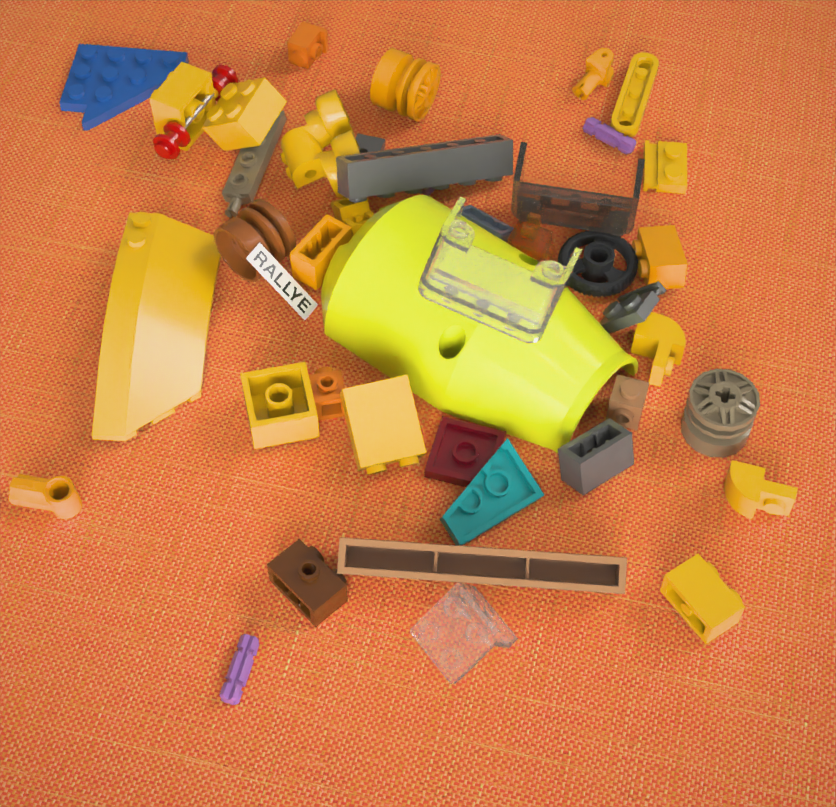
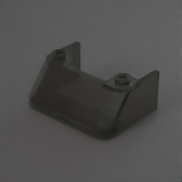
[511,142,645,236]

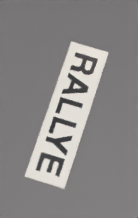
[246,242,318,321]

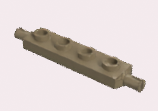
[222,111,287,218]

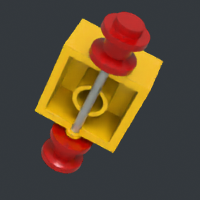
[150,62,239,160]

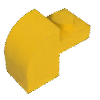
[631,312,686,387]

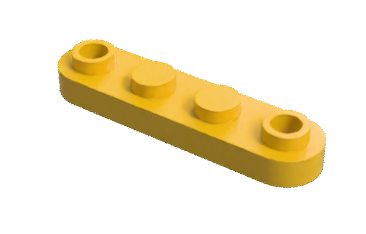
[610,52,659,137]

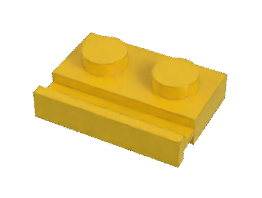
[643,140,687,194]

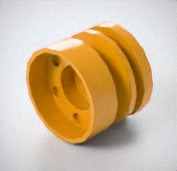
[370,48,441,121]

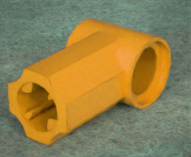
[8,474,82,519]

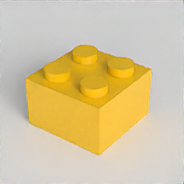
[201,77,287,151]
[240,362,320,449]

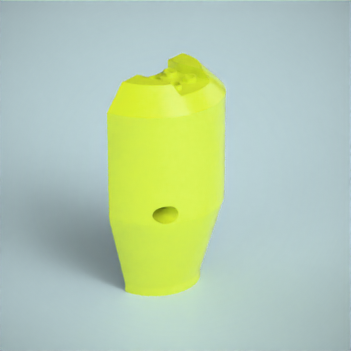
[321,195,638,453]

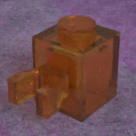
[507,212,555,264]

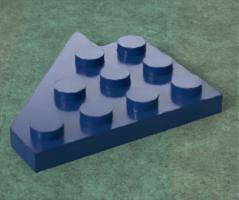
[59,44,189,131]

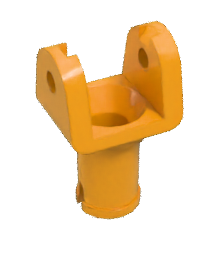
[572,48,614,100]

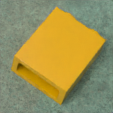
[340,374,426,475]

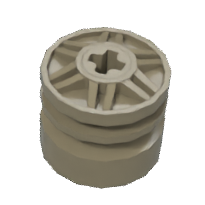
[681,369,760,458]

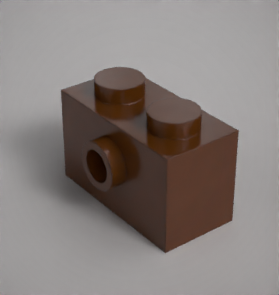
[267,539,348,627]

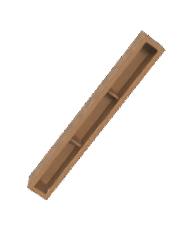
[337,537,627,594]

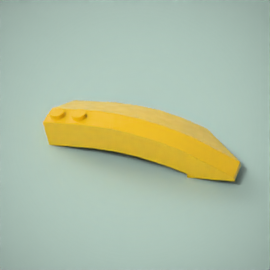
[92,212,221,441]

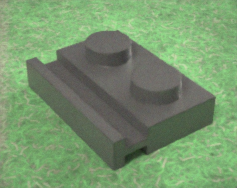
[600,281,666,334]

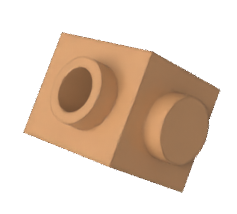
[606,374,649,431]

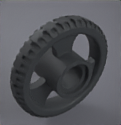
[558,230,638,297]

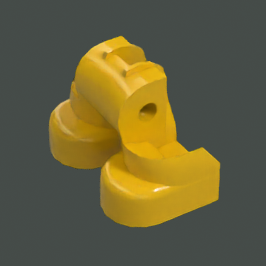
[280,89,360,198]

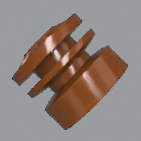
[213,199,296,282]

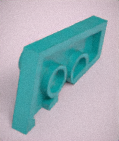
[440,438,544,546]

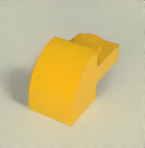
[331,197,374,237]
[724,460,798,519]

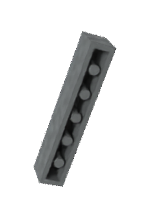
[336,134,513,202]

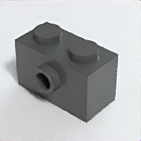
[558,418,634,495]

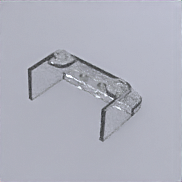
[418,197,582,343]

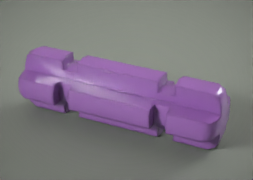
[583,117,637,154]
[220,634,259,705]

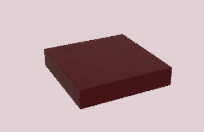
[424,416,506,487]

